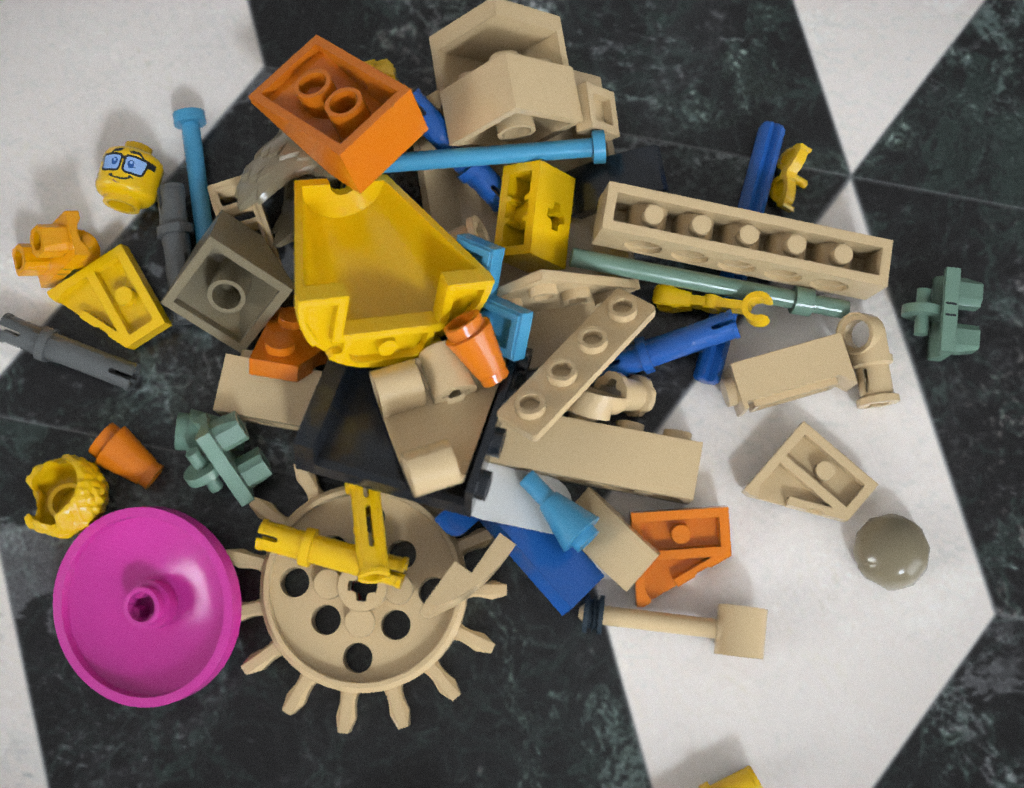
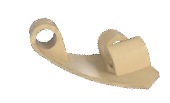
[369,340,507,498]

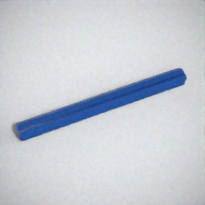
[693,121,785,385]

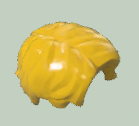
[24,454,109,539]

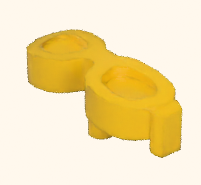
[769,143,812,213]

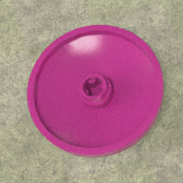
[53,506,242,708]

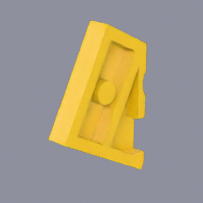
[47,244,172,350]

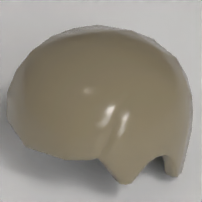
[853,514,930,591]

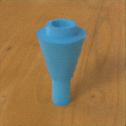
[519,471,599,552]

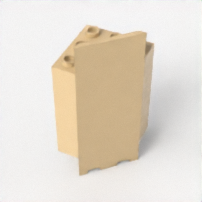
[413,0,640,370]

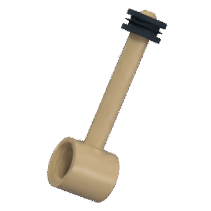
[578,593,768,660]

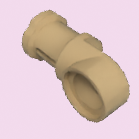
[836,312,900,409]
[568,371,656,421]

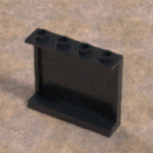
[292,334,533,517]

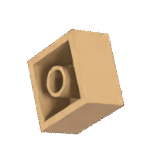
[439,50,584,148]

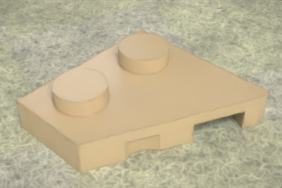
[741,421,879,522]

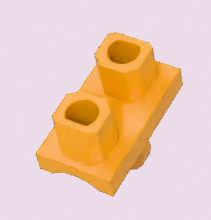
[12,211,101,288]

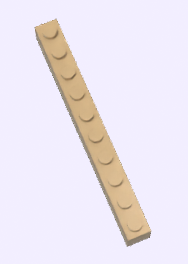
[213,350,703,505]

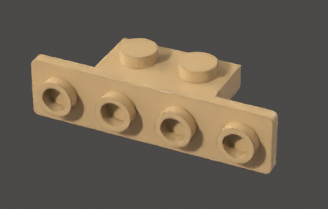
[497,288,656,442]

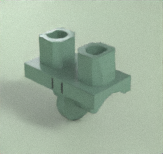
[901,267,984,362]
[183,411,273,507]

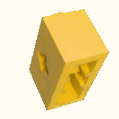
[494,160,575,273]

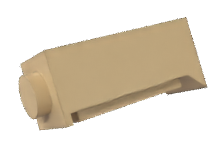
[720,332,858,417]

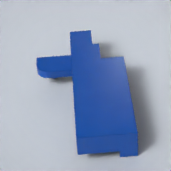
[434,510,604,615]

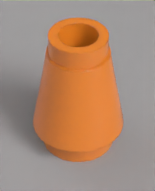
[444,309,509,388]
[88,422,164,489]

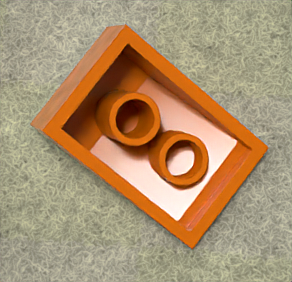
[248,34,429,194]

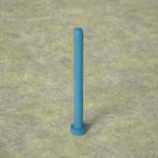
[172,107,213,244]
[383,130,606,173]

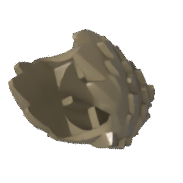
[235,129,344,248]

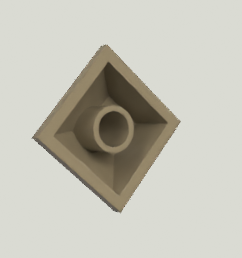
[161,210,294,353]

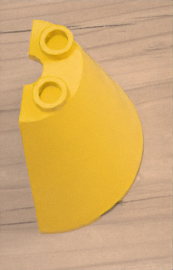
[294,174,495,368]

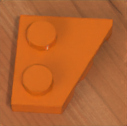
[249,307,328,382]
[629,505,732,607]

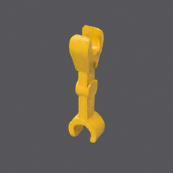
[652,285,773,327]

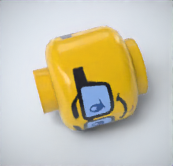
[95,141,164,214]

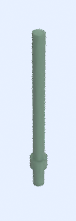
[569,247,851,319]

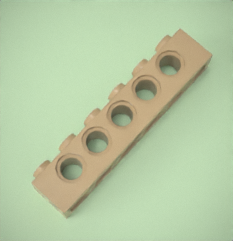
[591,181,893,300]

